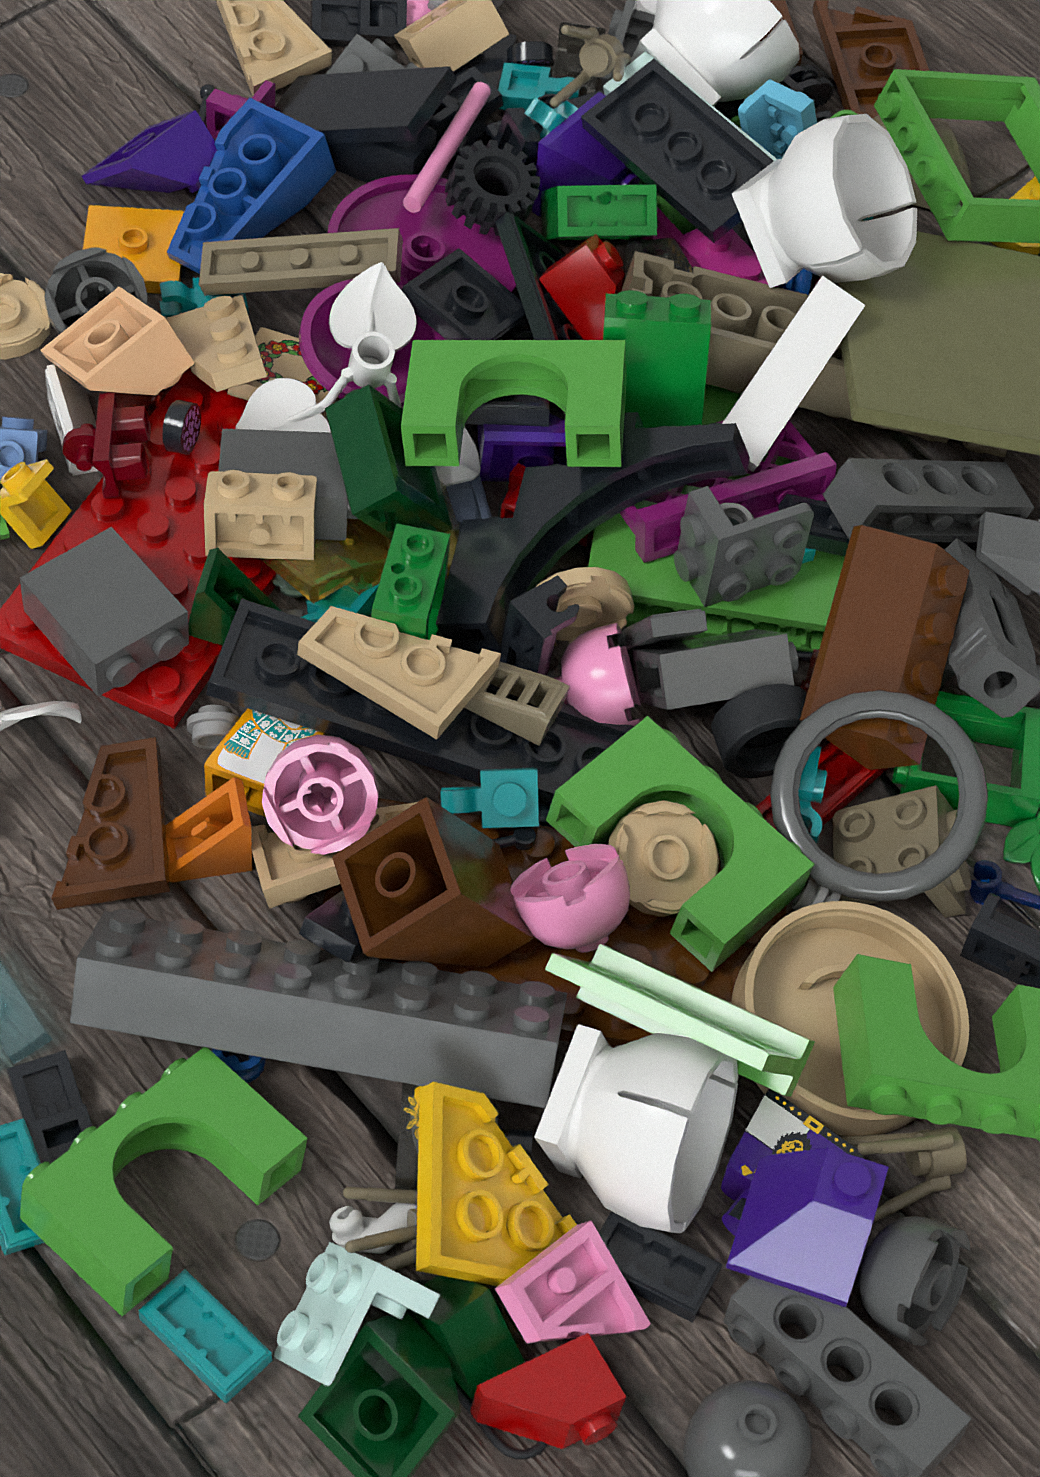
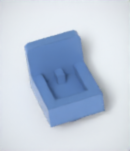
[0,417,47,480]

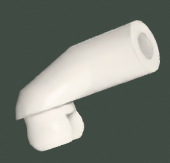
[330,1203,417,1254]

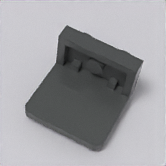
[674,486,814,607]

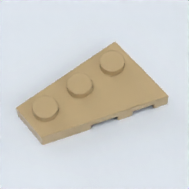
[297,606,501,740]

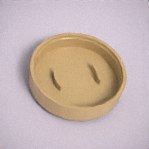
[731,901,969,1136]

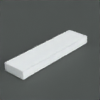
[722,276,865,472]

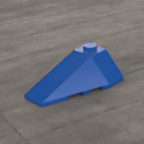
[167,97,336,274]

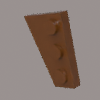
[51,737,170,910]

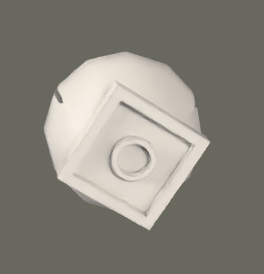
[631,0,800,107]
[732,114,917,288]
[534,1024,739,1233]

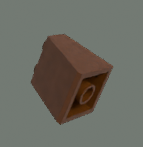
[332,797,534,967]

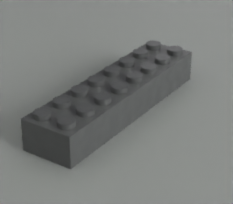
[70,909,567,1108]

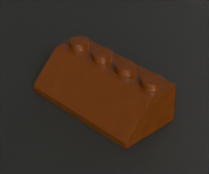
[800,525,970,770]

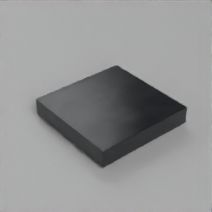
[402,248,528,340]

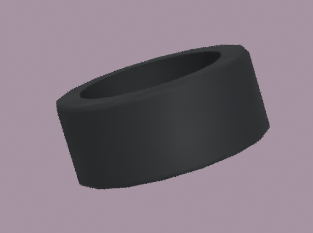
[711,684,820,778]

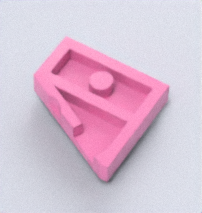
[495,1221,651,1344]

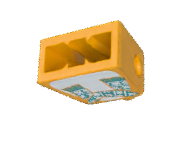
[204,708,325,817]

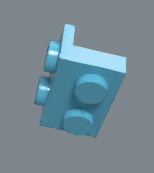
[738,79,817,159]

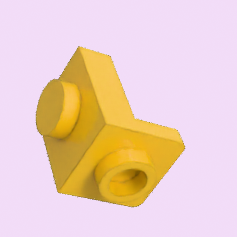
[0,459,72,549]

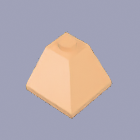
[40,287,194,395]

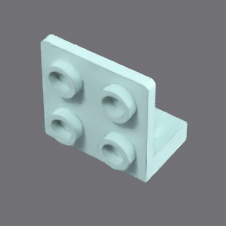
[274,1242,440,1386]

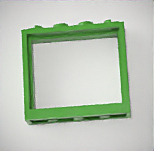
[874,69,1040,243]

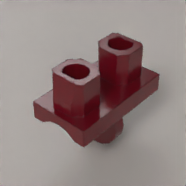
[63,392,151,498]

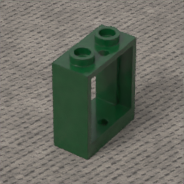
[325,384,453,541]

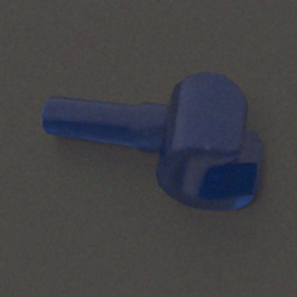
[969,860,1040,910]

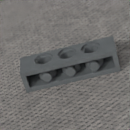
[823,458,1035,542]
[723,1277,972,1477]

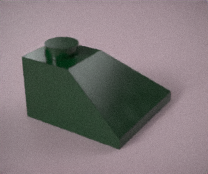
[298,1312,461,1477]

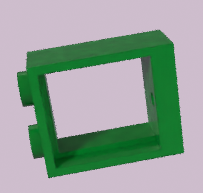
[541,184,657,241]
[371,524,450,640]
[892,691,1040,827]

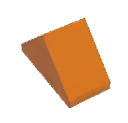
[165,777,252,882]

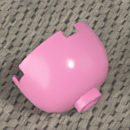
[554,623,643,726]
[262,735,379,855]
[510,844,630,952]

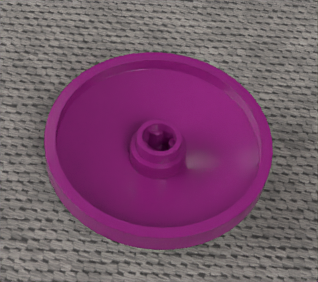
[327,175,517,295]

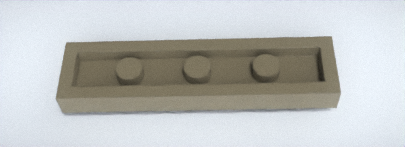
[199,228,403,296]

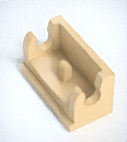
[394,0,509,71]

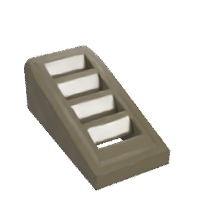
[464,662,570,746]

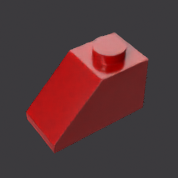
[539,234,625,340]
[470,1333,626,1449]

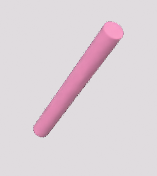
[403,82,491,213]

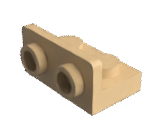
[204,470,317,560]

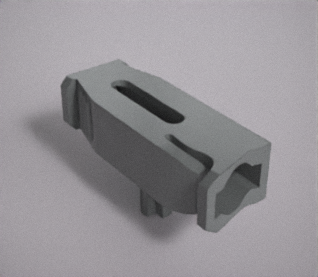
[940,538,1040,718]

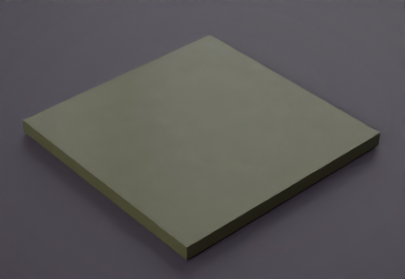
[834,220,1040,456]

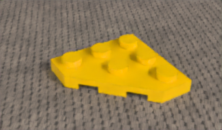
[416,1082,577,1286]

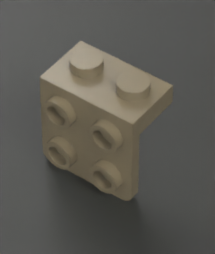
[833,785,971,918]

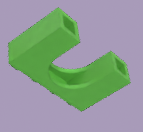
[401,340,627,467]
[546,716,815,972]
[833,954,1040,1141]
[20,1047,308,1316]

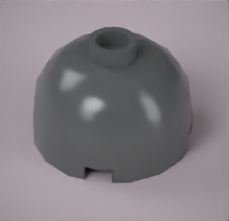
[44,247,148,335]
[857,1216,970,1346]
[683,1380,812,1477]

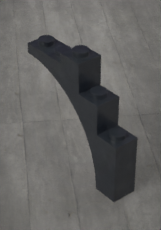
[436,412,750,654]

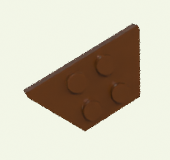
[812,0,930,119]

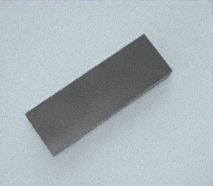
[617,609,708,652]

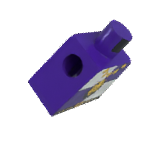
[720,1089,864,1236]

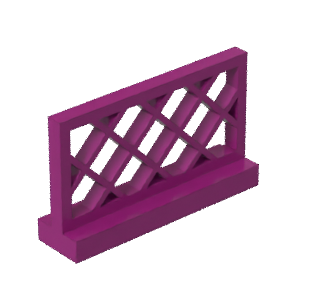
[619,420,837,563]

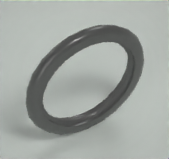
[770,690,988,902]

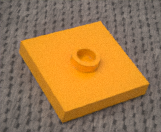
[83,205,184,294]

